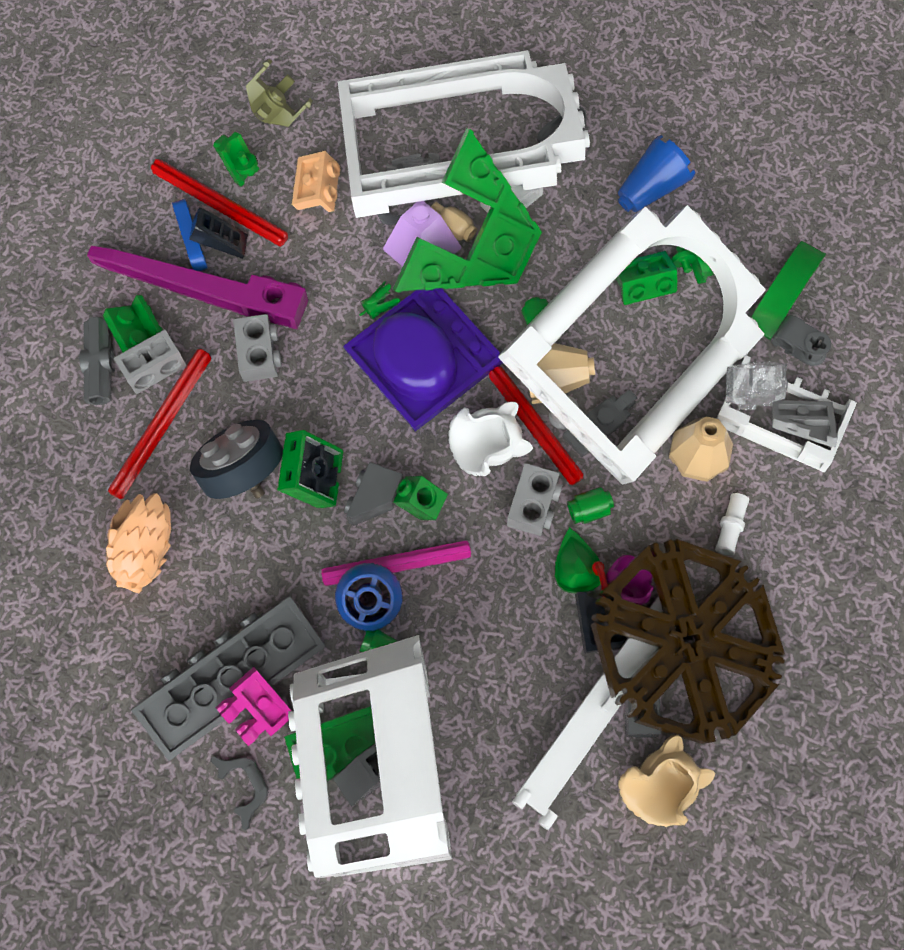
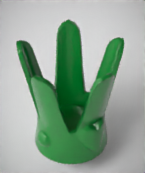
[359,281,401,320]

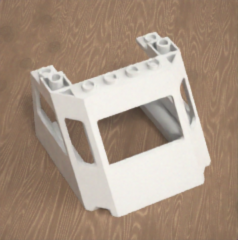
[288,635,452,878]

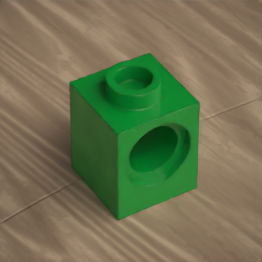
[393,476,448,520]

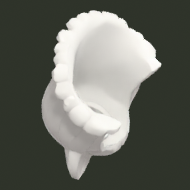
[448,402,533,476]

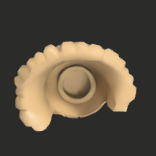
[618,734,715,827]

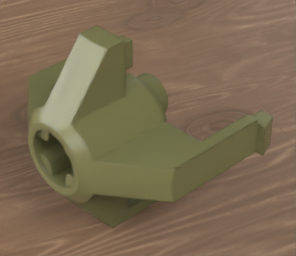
[245,58,313,127]

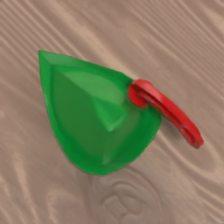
[554,527,608,598]

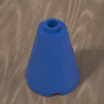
[618,135,695,212]

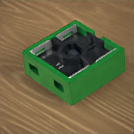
[277,430,344,508]

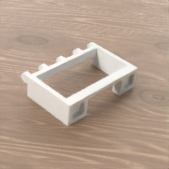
[716,355,857,472]

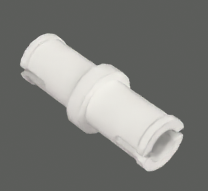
[715,493,749,556]

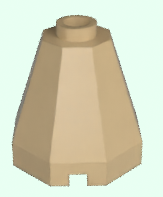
[530,343,595,404]
[669,416,733,482]

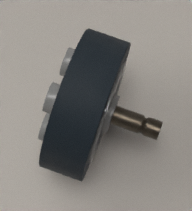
[190,419,283,499]

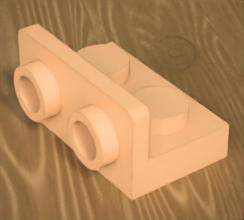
[292,151,340,212]

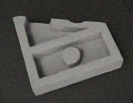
[771,400,838,447]

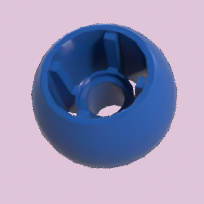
[335,563,403,631]

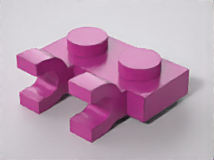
[215,667,291,746]

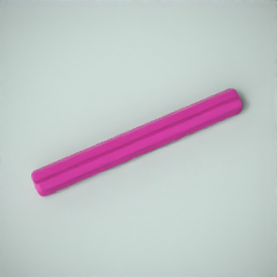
[321,541,471,586]

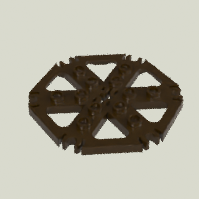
[591,539,785,744]

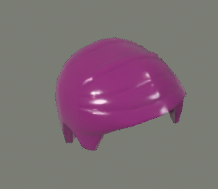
[605,555,654,606]

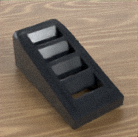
[189,207,248,259]

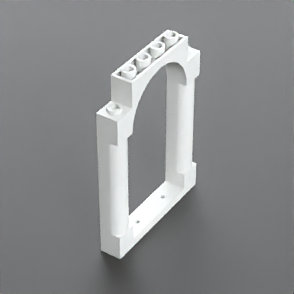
[338,50,590,218]
[498,205,766,484]

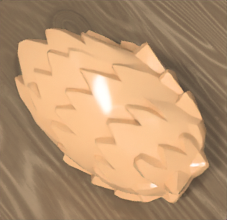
[106,493,171,593]

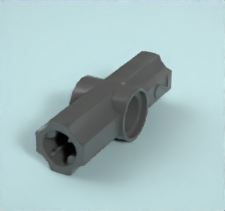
[79,317,115,405]

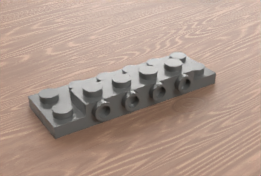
[131,596,326,761]

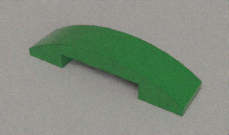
[751,241,826,340]

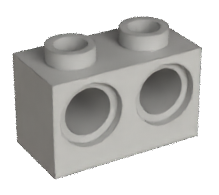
[233,314,282,382]
[114,330,187,394]
[507,463,563,536]

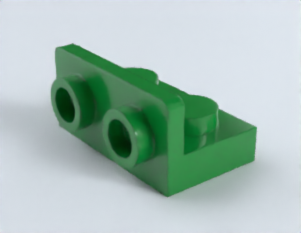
[616,251,677,305]
[103,295,163,352]

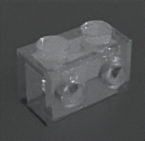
[726,361,788,410]

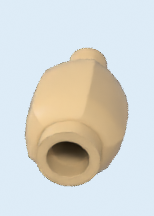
[431,201,477,242]

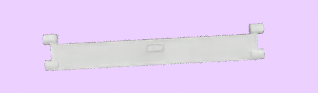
[512,596,675,830]

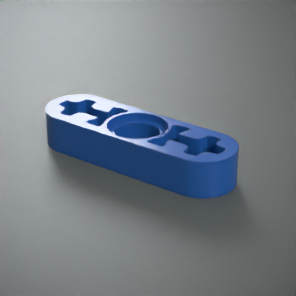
[172,199,208,271]

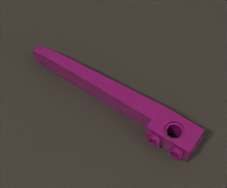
[87,246,309,330]

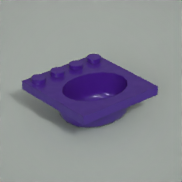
[343,288,503,431]

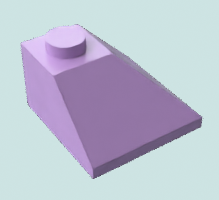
[383,201,461,267]

